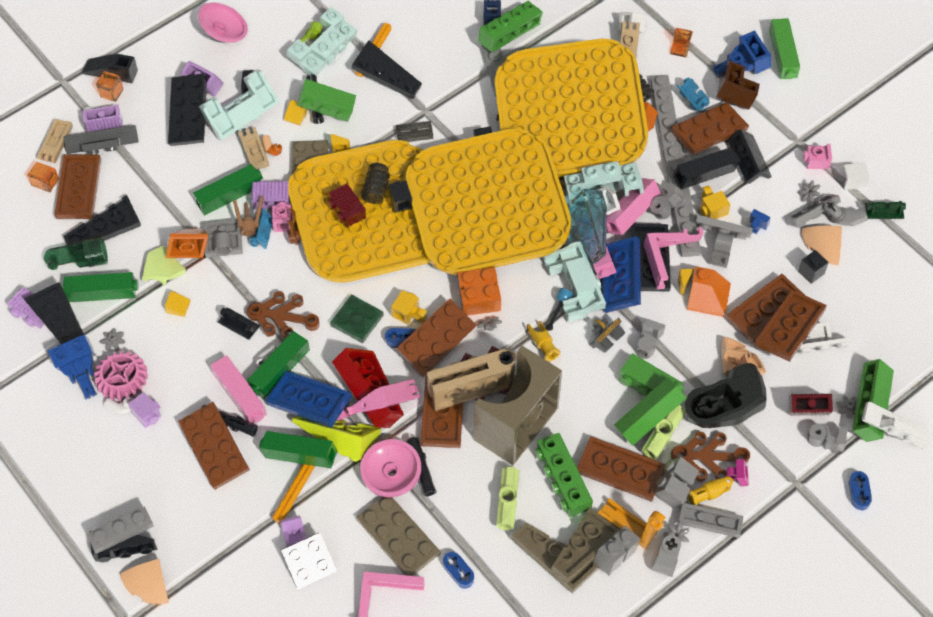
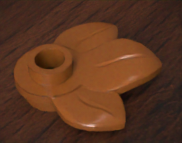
[287,208,301,245]

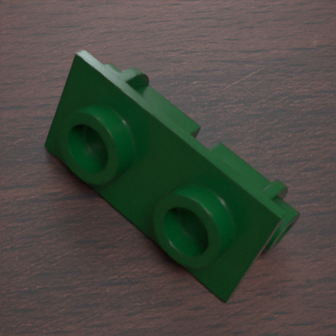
[865,201,906,219]

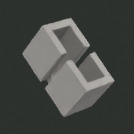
[654,457,699,507]
[593,526,641,576]

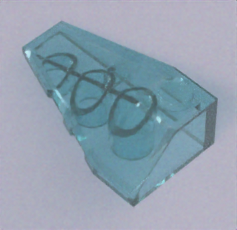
[567,189,607,264]

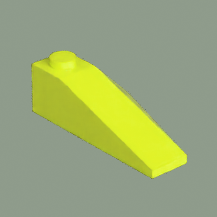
[292,416,381,461]

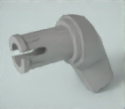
[824,200,868,226]

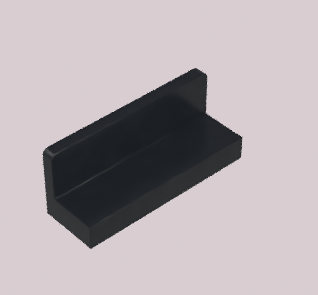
[727,129,772,184]

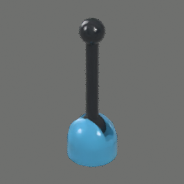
[546,288,573,331]

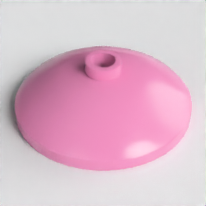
[198,2,248,43]
[360,439,421,497]

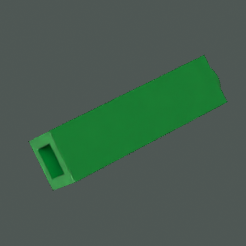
[193,164,263,216]
[63,272,139,302]
[247,331,310,399]
[259,431,338,469]

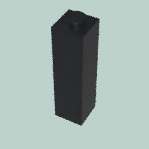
[672,147,740,190]

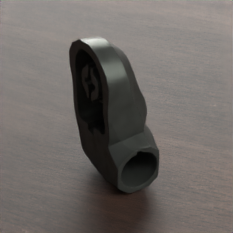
[685,363,767,428]

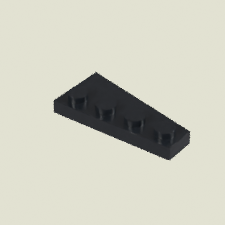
[351,40,422,99]
[63,195,141,254]
[24,282,84,344]

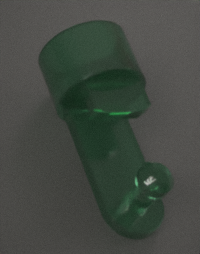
[44,236,108,270]

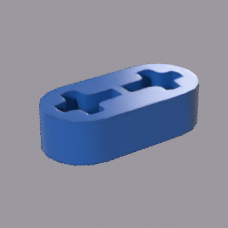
[385,328,416,348]
[848,471,872,511]
[443,552,474,589]

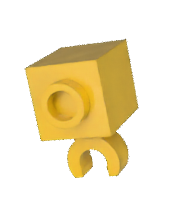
[700,185,731,219]
[391,290,427,325]

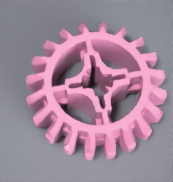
[94,350,148,402]

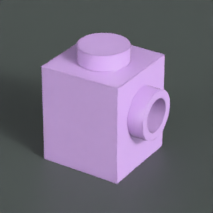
[128,392,161,428]

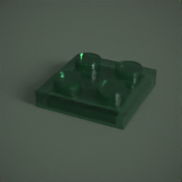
[330,294,384,344]

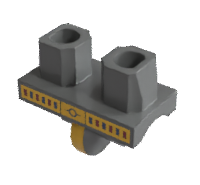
[589,317,626,353]

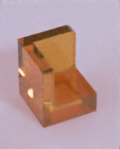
[670,28,693,58]
[96,71,124,102]
[27,162,59,193]

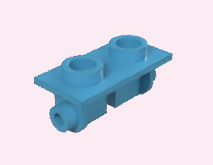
[676,77,710,112]
[249,208,273,249]

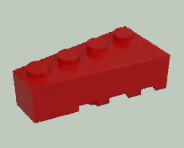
[332,348,404,428]

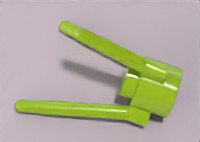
[300,21,323,42]

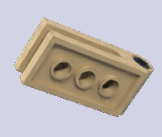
[427,349,516,411]

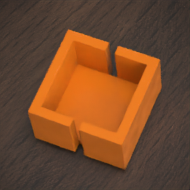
[457,267,501,316]

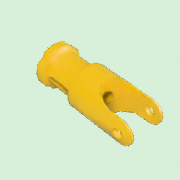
[526,321,561,362]
[687,477,733,505]

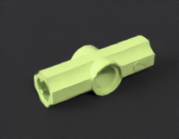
[642,405,686,460]
[496,467,520,530]

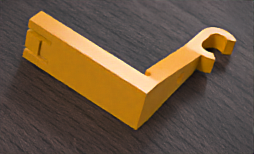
[598,498,666,550]

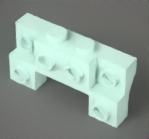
[287,7,358,78]
[199,69,280,140]
[564,161,644,207]
[544,241,606,322]

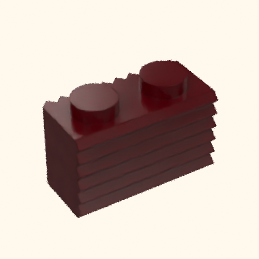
[326,183,366,228]
[789,393,833,416]

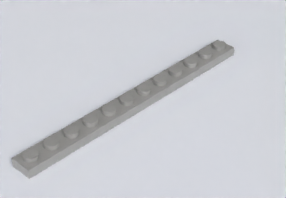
[650,75,701,257]

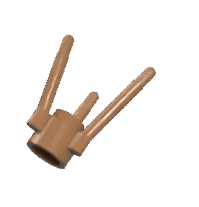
[233,196,264,236]

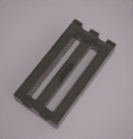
[395,121,434,142]

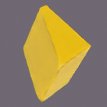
[284,100,308,126]
[330,134,350,153]
[678,268,694,295]
[165,291,191,317]

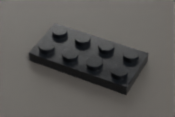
[168,74,207,146]
[630,223,671,292]

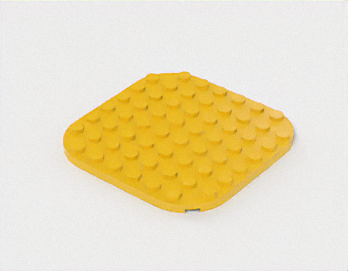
[495,38,648,178]
[406,129,571,275]
[288,140,430,283]

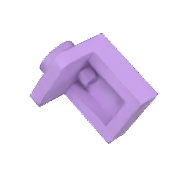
[281,516,306,547]

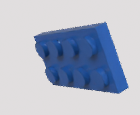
[603,236,641,313]
[265,371,352,428]

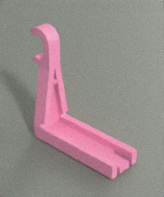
[643,227,703,289]
[337,379,421,421]
[358,572,425,617]

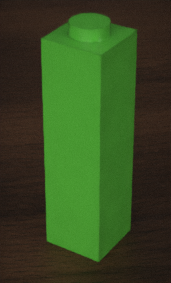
[769,18,800,79]
[614,377,687,446]

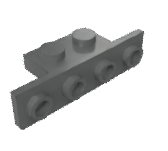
[64,125,139,155]

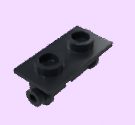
[218,308,260,340]

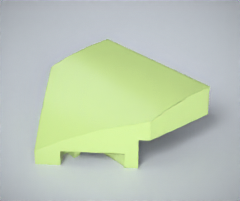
[142,246,186,285]

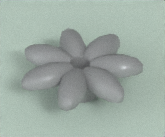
[798,180,821,203]
[477,316,502,331]
[100,328,125,350]
[836,395,857,419]
[663,522,690,546]

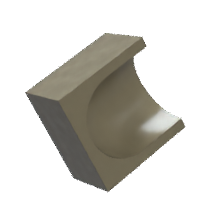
[474,345,562,466]

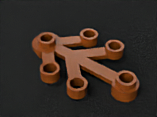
[246,291,320,339]
[671,432,750,482]

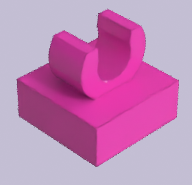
[727,459,749,486]

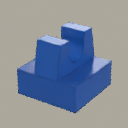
[750,209,771,235]

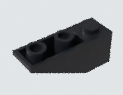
[82,54,138,83]
[89,531,158,562]

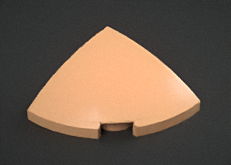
[802,225,842,265]
[721,337,766,376]
[120,559,169,604]

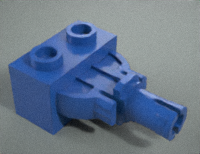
[713,30,771,76]
[48,334,97,400]

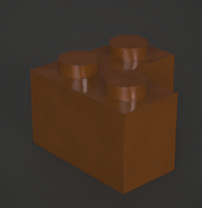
[716,60,760,110]

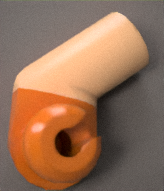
[261,135,282,156]

